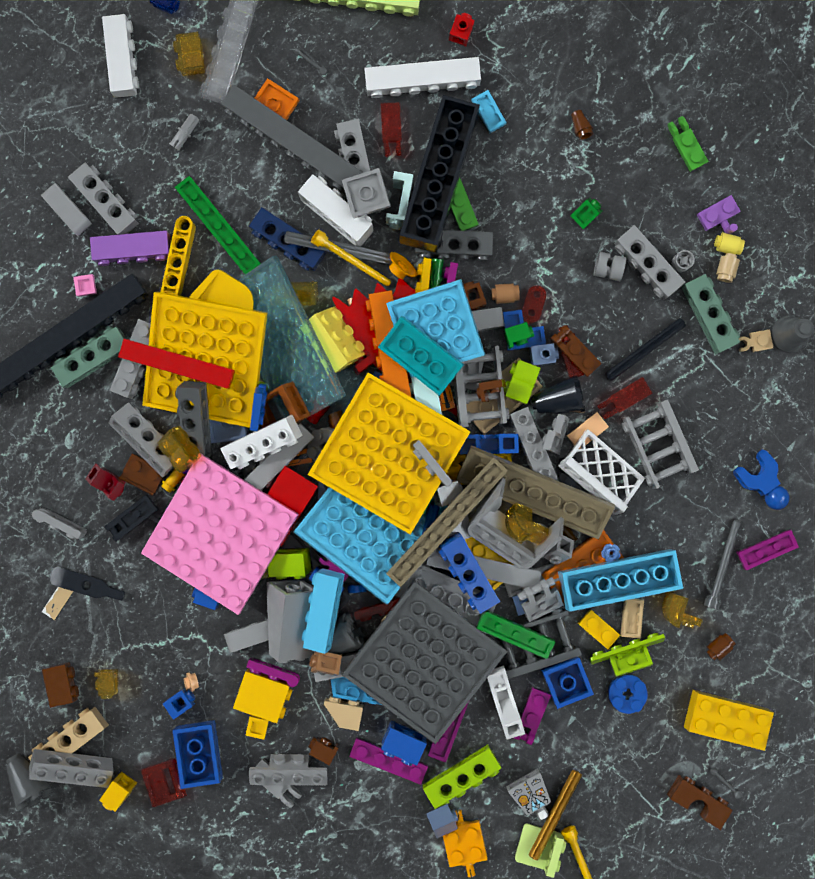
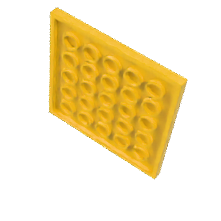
[142,292,268,428]
[308,373,470,535]

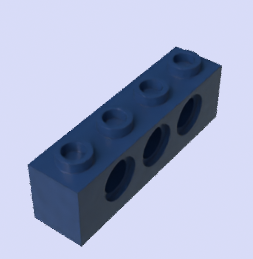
[249,207,327,271]

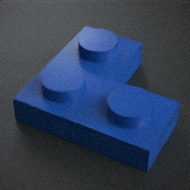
[503,310,546,351]

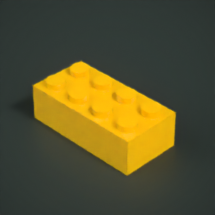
[684,690,774,751]

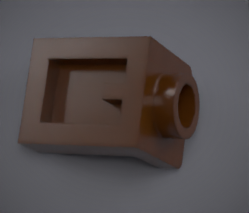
[477,379,506,403]

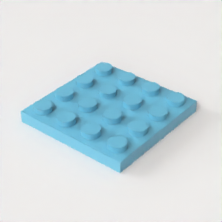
[386,279,485,377]

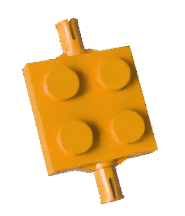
[443,809,488,877]

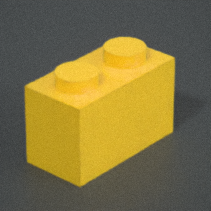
[99,772,137,812]

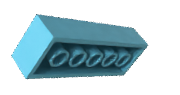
[558,549,683,611]

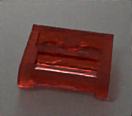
[141,758,187,807]

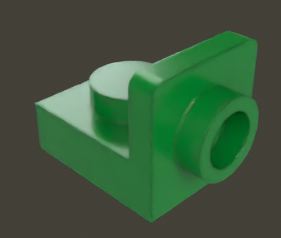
[570,198,603,229]

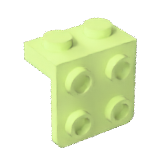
[515,823,566,878]

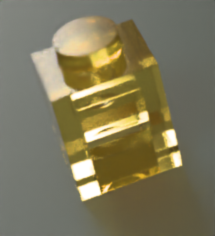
[94,669,118,699]

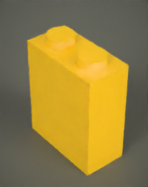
[233,669,293,723]

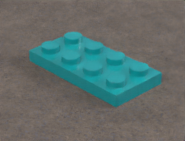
[378,316,464,396]

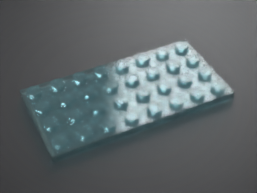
[238,256,347,424]

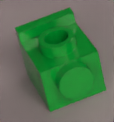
[503,322,534,349]

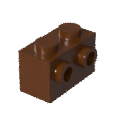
[42,662,79,708]

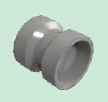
[671,250,695,272]

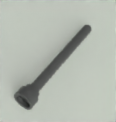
[704,520,740,610]

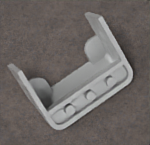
[468,477,564,569]

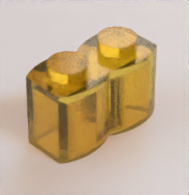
[173,32,205,76]
[158,426,201,473]

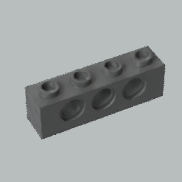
[415,230,493,261]
[175,381,212,461]

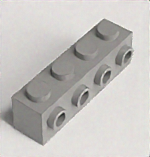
[109,319,151,399]

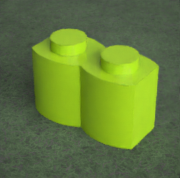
[503,360,540,404]

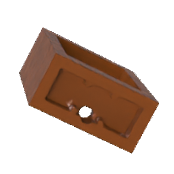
[261,381,311,428]

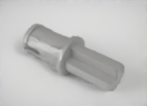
[169,114,199,151]

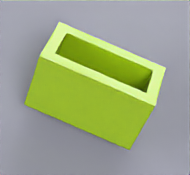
[268,548,312,579]

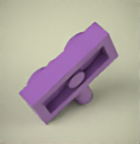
[697,195,741,234]

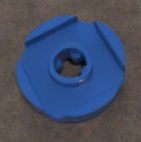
[608,674,648,714]

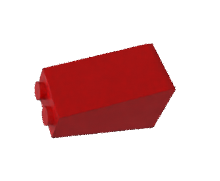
[267,466,319,547]

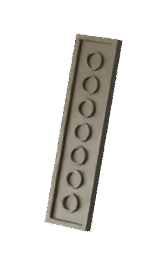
[456,445,615,539]

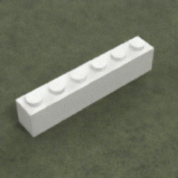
[365,57,481,98]

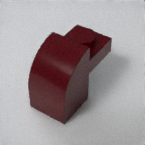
[85,463,126,501]

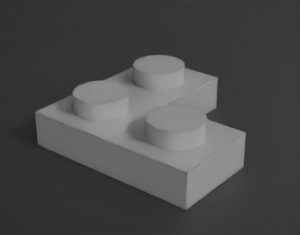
[542,414,570,455]

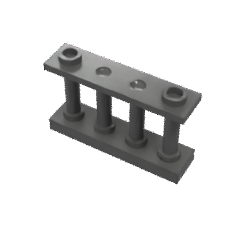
[494,607,582,679]

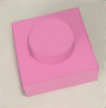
[73,274,97,297]

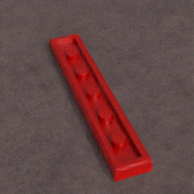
[118,339,235,389]

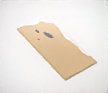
[42,587,73,620]

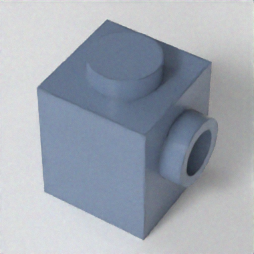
[529,343,559,366]
[427,804,458,838]

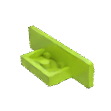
[590,633,665,677]

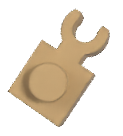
[739,329,773,352]

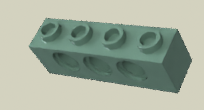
[681,274,740,354]
[51,326,126,388]

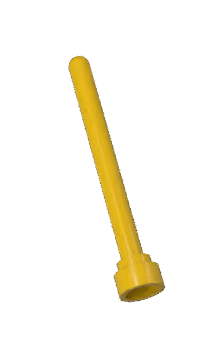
[311,230,391,286]
[561,826,592,879]

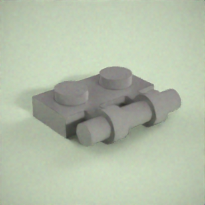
[517,577,564,622]

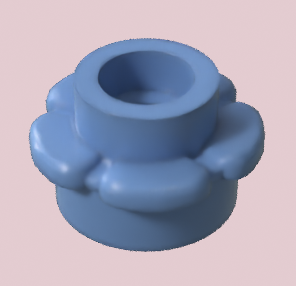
[601,544,620,562]

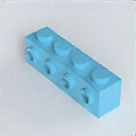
[302,568,345,654]

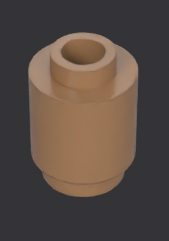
[491,284,519,304]

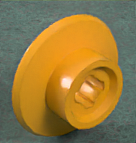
[389,252,417,279]

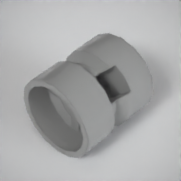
[593,252,626,282]

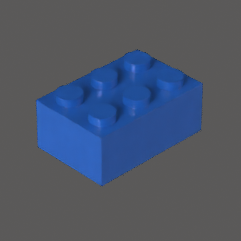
[173,720,223,789]

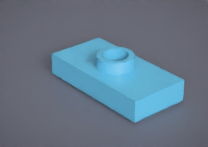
[471,90,507,134]

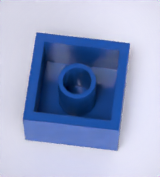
[541,657,594,709]
[381,720,427,766]

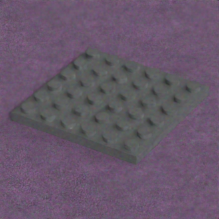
[342,580,507,744]

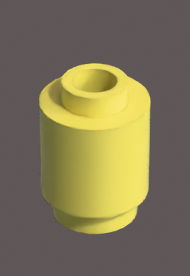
[714,232,745,255]

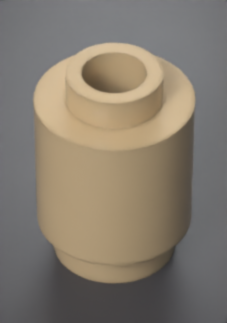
[716,253,740,283]

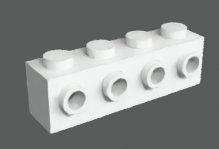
[220,415,303,469]

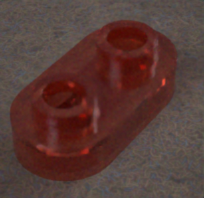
[522,286,546,324]

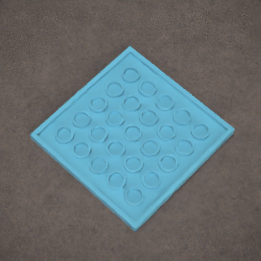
[294,487,448,605]

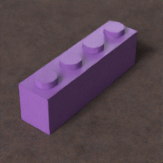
[90,231,171,266]

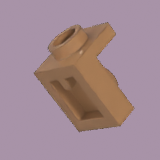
[309,652,342,676]

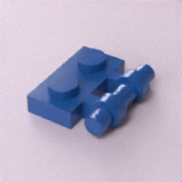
[250,384,267,431]

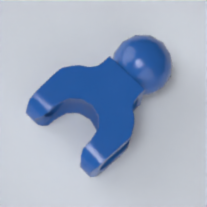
[733,449,789,510]

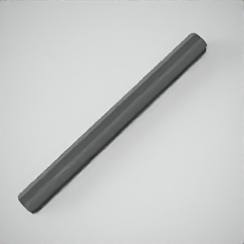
[284,231,392,265]

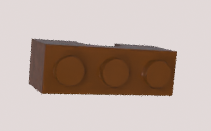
[667,775,733,830]

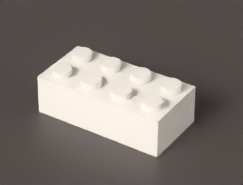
[298,174,373,247]

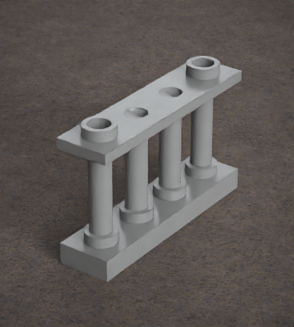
[453,346,509,428]
[622,400,699,489]

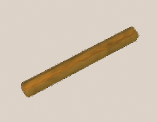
[529,770,582,860]

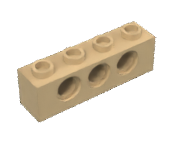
[28,707,109,761]

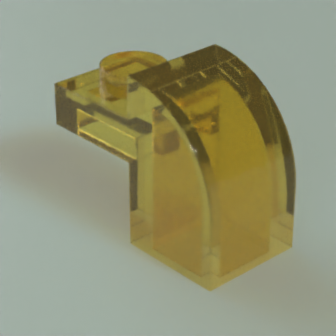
[505,503,549,544]
[662,592,703,628]

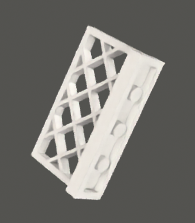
[558,429,645,515]

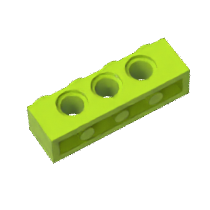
[423,744,501,809]

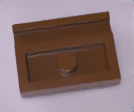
[119,453,164,496]

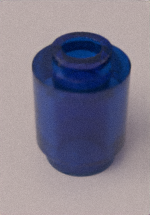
[150,0,180,14]

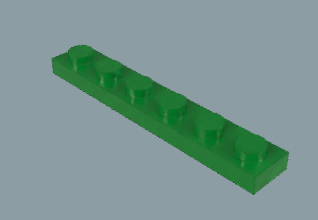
[175,176,261,277]

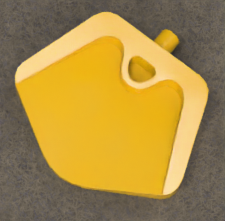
[190,269,254,310]

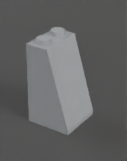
[267,579,314,663]

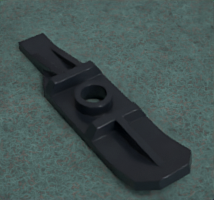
[50,566,125,601]

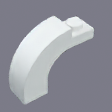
[487,666,525,739]

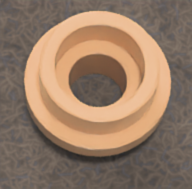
[184,672,199,692]

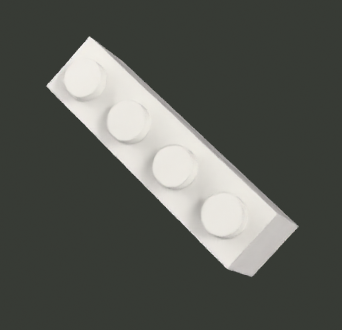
[102,14,139,98]

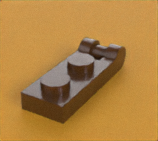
[550,325,602,377]

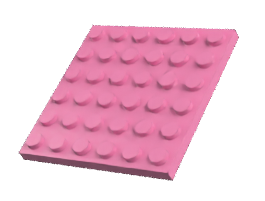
[141,453,299,615]

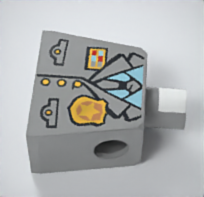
[506,768,551,820]

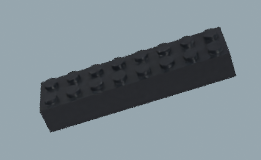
[399,95,480,253]

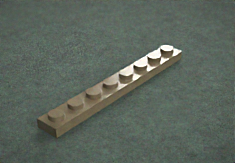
[386,457,508,587]

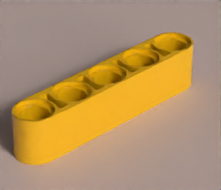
[161,216,196,296]

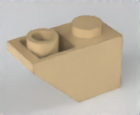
[324,696,363,731]

